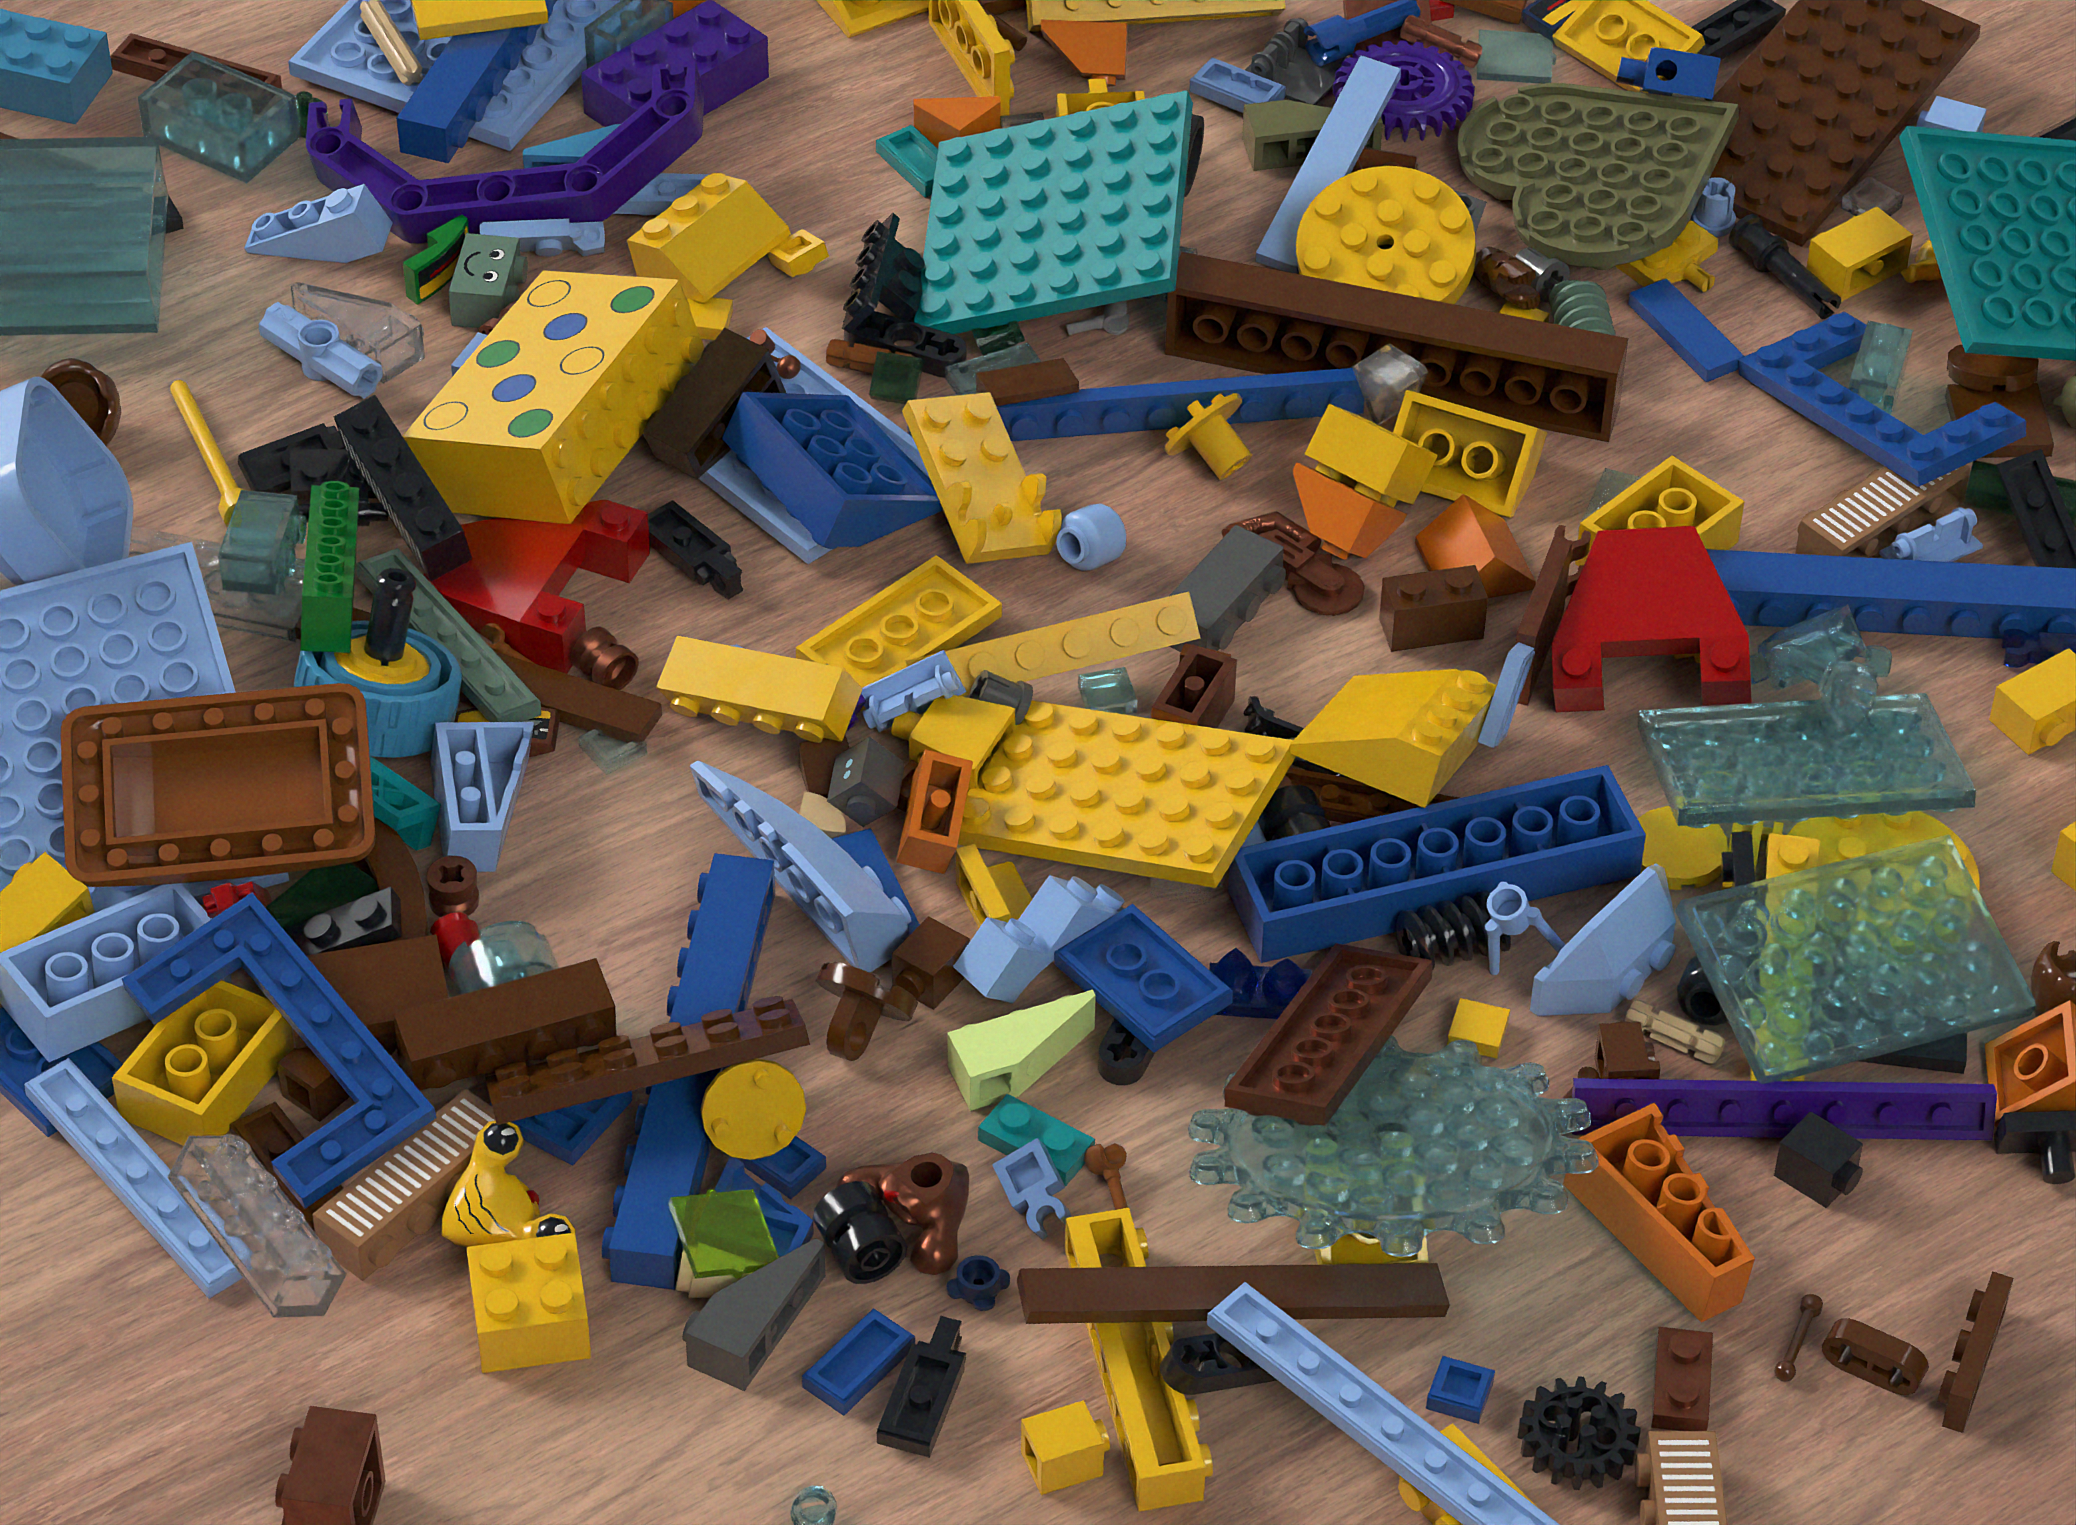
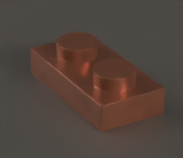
[1651,1327,1713,1431]

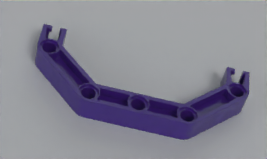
[306,60,704,244]

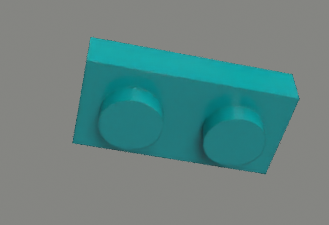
[978,1094,1095,1186]

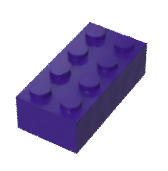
[581,0,769,127]

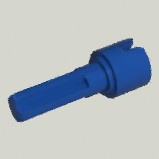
[1303,0,1420,67]

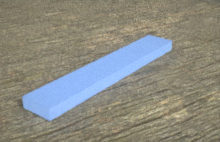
[1256,55,1401,274]
[24,1058,254,1299]

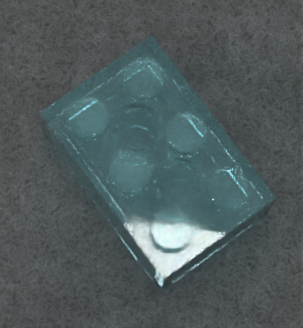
[138,51,301,183]

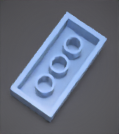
[0,883,231,1062]

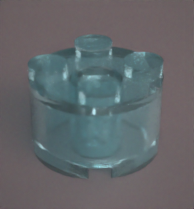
[449,921,559,995]

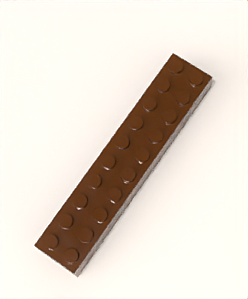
[1165,252,1629,442]

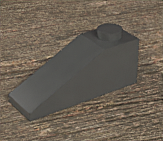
[682,1239,826,1391]

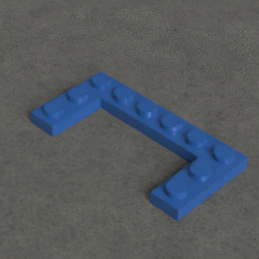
[1738,312,2026,487]
[122,892,437,1208]

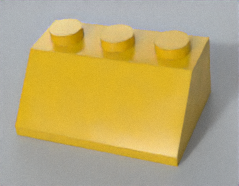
[627,173,791,303]
[1393,390,1547,518]

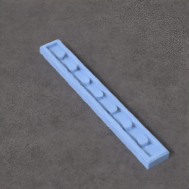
[1207,1282,1560,1525]

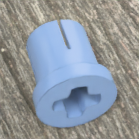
[1691,178,1736,237]

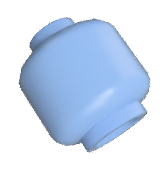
[1056,504,1126,571]

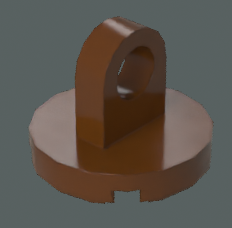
[816,962,918,1061]

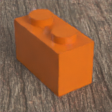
[896,749,973,874]

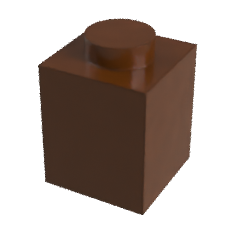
[892,916,970,1010]

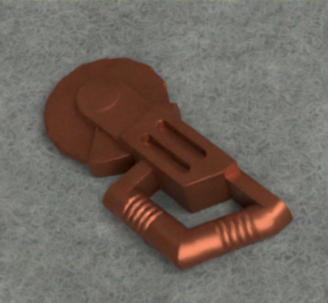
[1222,511,1365,616]

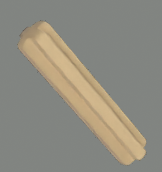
[359,0,423,86]

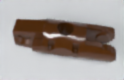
[1473,247,1541,310]

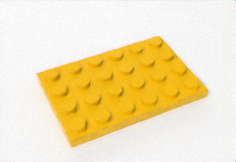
[957,701,1296,888]

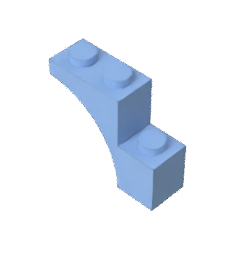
[953,875,1125,1003]

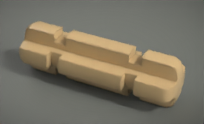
[1625,1000,1725,1064]

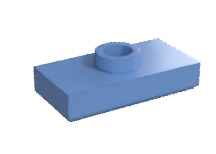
[1189,58,1286,113]

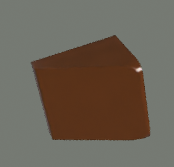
[798,735,850,799]

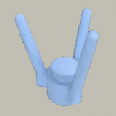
[1485,881,1566,975]

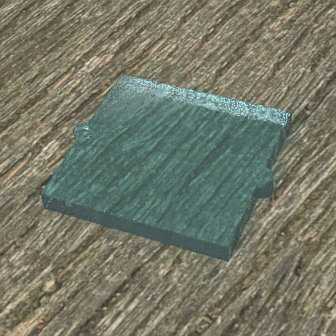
[1476,29,1557,84]

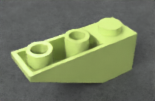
[947,990,1096,1111]

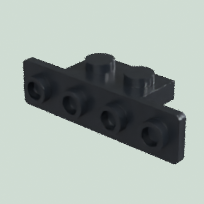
[842,213,925,334]

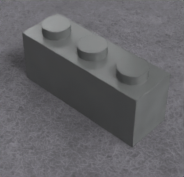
[1169,525,1286,652]

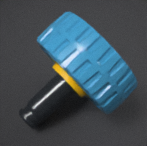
[294,568,462,758]

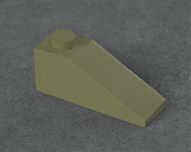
[1242,100,1383,171]

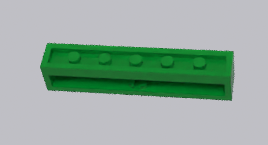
[300,481,359,653]

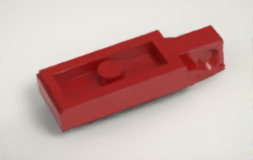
[202,881,274,919]

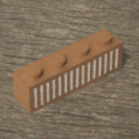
[1795,465,1971,558]
[312,1088,496,1281]
[1635,1431,1728,1525]

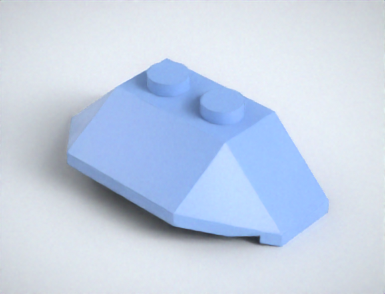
[1530,863,1676,1016]

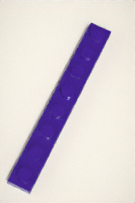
[1570,1078,1997,1140]

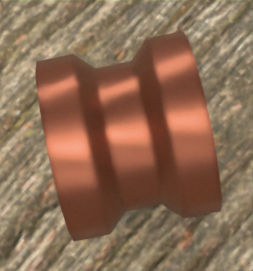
[426,856,480,917]

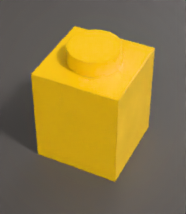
[1021,1400,1110,1495]

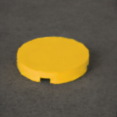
[1638,806,1728,890]

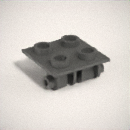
[1245,18,1348,105]

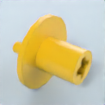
[1165,393,1252,480]
[700,1058,806,1160]

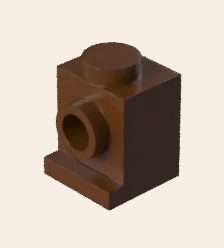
[1594,1021,1661,1079]

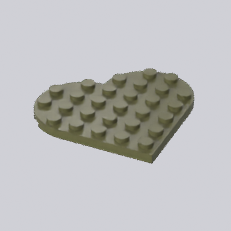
[1458,83,1739,270]

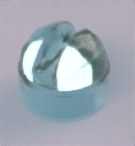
[790,1485,837,1525]

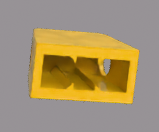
[891,695,1015,793]

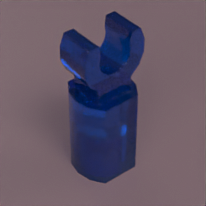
[2001,629,2076,668]

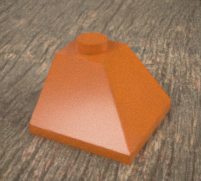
[1041,19,1128,87]
[1292,462,1407,560]
[1985,1000,2076,1127]

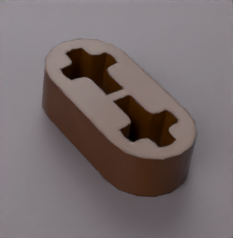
[1822,1318,1929,1395]

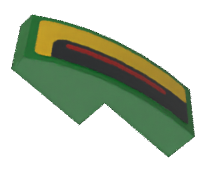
[403,215,469,305]

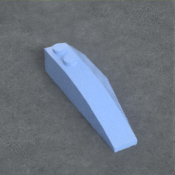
[690,760,911,973]

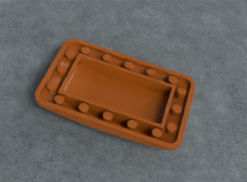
[61,683,376,887]

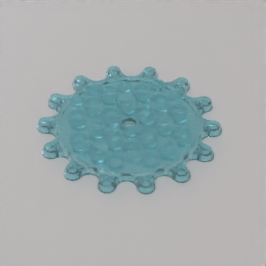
[1188,1035,1599,1257]

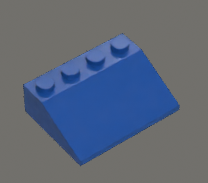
[722,392,943,549]

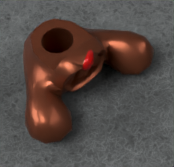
[836,1152,969,1275]

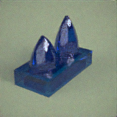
[1209,948,1312,1019]

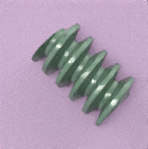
[1549,279,1616,335]

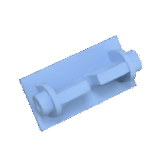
[1879,507,1983,562]
[861,650,966,732]

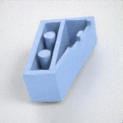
[430,722,534,872]

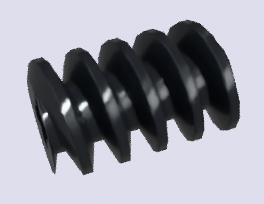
[1396,891,1511,970]

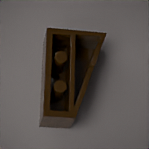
[643,328,786,479]

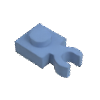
[992,1138,1072,1240]

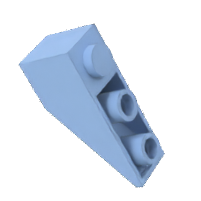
[244,184,393,263]

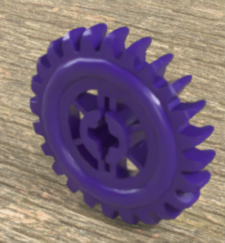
[1333,40,1475,142]

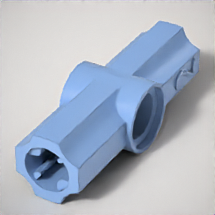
[259,302,383,399]

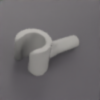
[1066,301,1129,335]

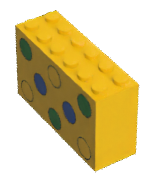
[403,270,704,524]

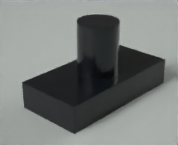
[1994,1111,2076,1184]

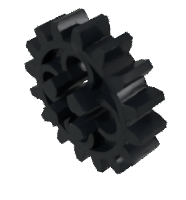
[1517,1376,1641,1490]

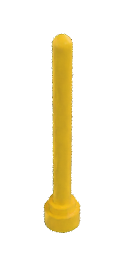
[170,380,260,531]

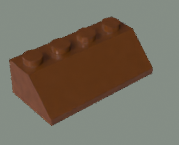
[393,958,617,1091]

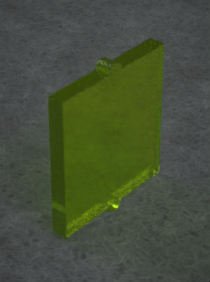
[668,1189,779,1279]

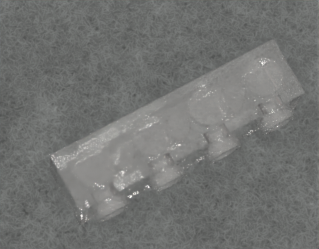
[167,1134,347,1318]

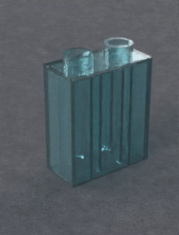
[0,136,168,336]

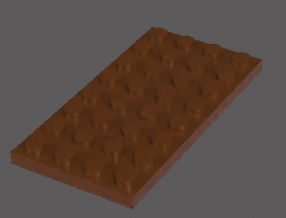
[1710,0,1981,247]

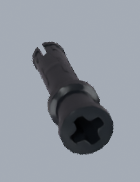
[1729,214,1841,319]

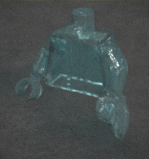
[1750,604,1892,736]

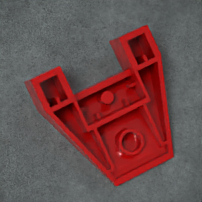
[423,499,650,674]
[1552,526,1752,713]

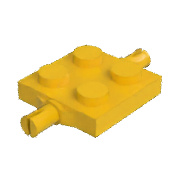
[1615,219,1718,292]

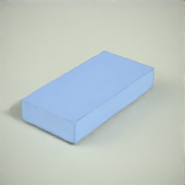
[1478,642,1535,748]

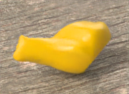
[1901,239,1942,283]

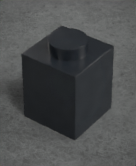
[1774,1111,1863,1208]

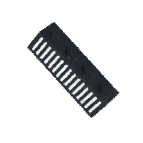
[333,395,472,581]

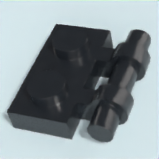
[289,449,388,526]

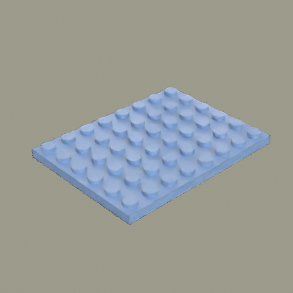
[0,542,290,914]

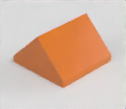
[1415,494,1536,598]

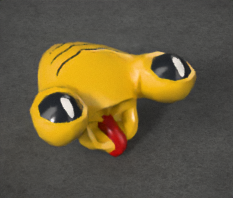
[441,1120,576,1247]

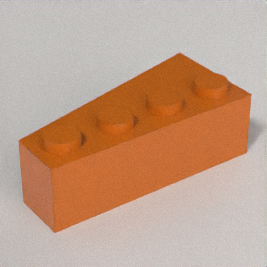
[1563,1103,1755,1323]

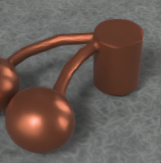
[750,329,801,379]

